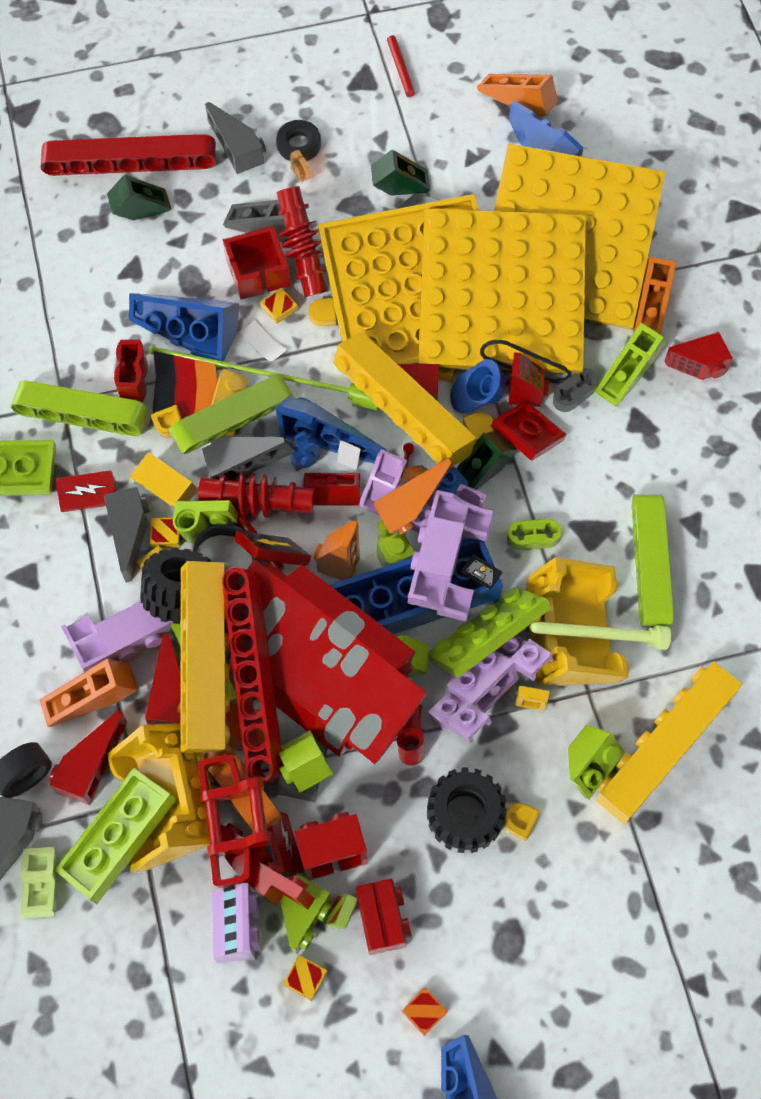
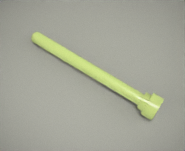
[530,621,671,650]

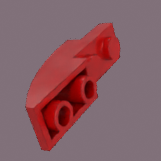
[220,822,315,910]

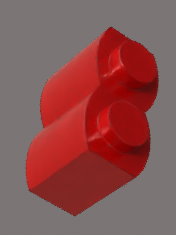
[114,339,148,403]

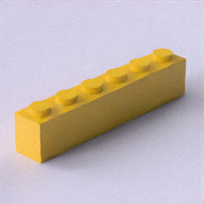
[333,332,477,468]
[181,561,230,753]
[596,661,743,825]

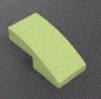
[20,847,57,918]

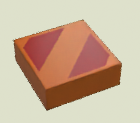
[401,987,448,1036]

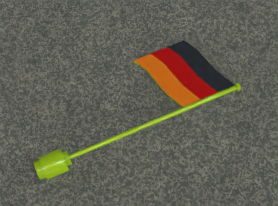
[149,344,381,443]

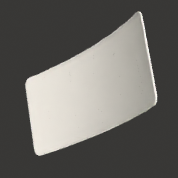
[239,320,287,362]

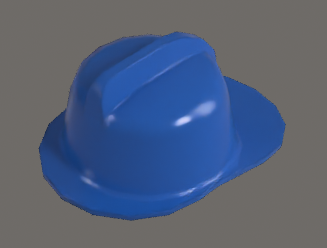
[450,359,510,413]

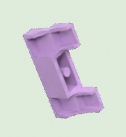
[359,449,487,541]
[408,490,493,621]
[61,601,173,672]
[429,635,554,744]

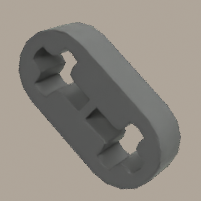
[552,369,598,412]

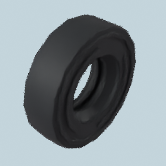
[276,120,321,163]

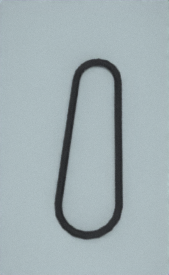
[480,340,572,383]

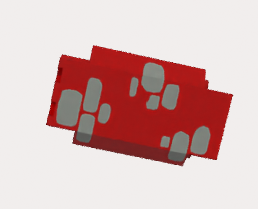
[224,559,427,764]

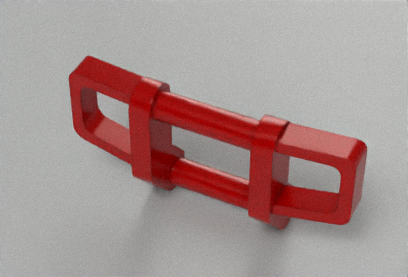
[198,754,272,888]

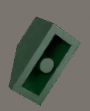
[371,149,430,196]
[107,175,171,221]
[456,431,518,490]

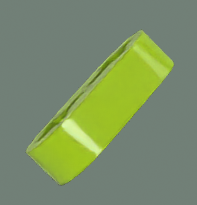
[507,519,562,550]

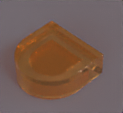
[290,150,312,182]

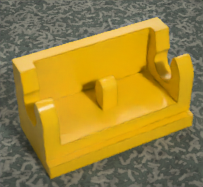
[129,452,198,508]

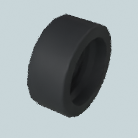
[0,742,52,798]

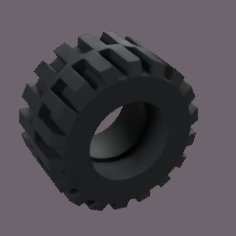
[140,548,211,624]
[427,767,507,853]

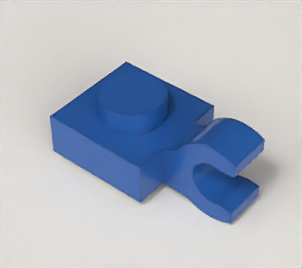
[290,431,320,471]

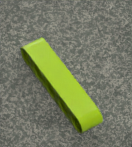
[168,374,294,455]
[11,380,148,436]
[632,494,673,627]

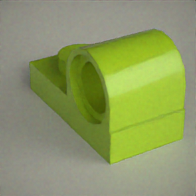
[173,500,238,544]

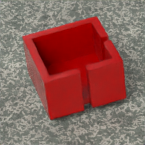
[223,226,291,300]
[294,812,368,881]

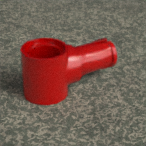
[396,704,426,766]

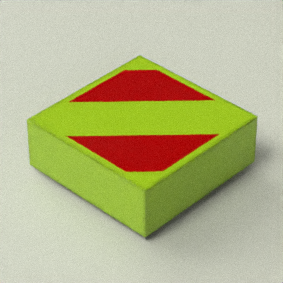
[325,894,357,929]

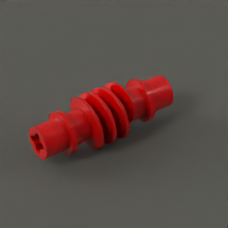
[276,186,328,297]
[198,472,315,518]

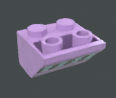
[212,883,261,963]

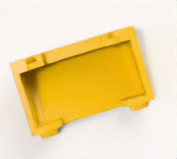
[525,557,629,686]
[107,724,211,873]

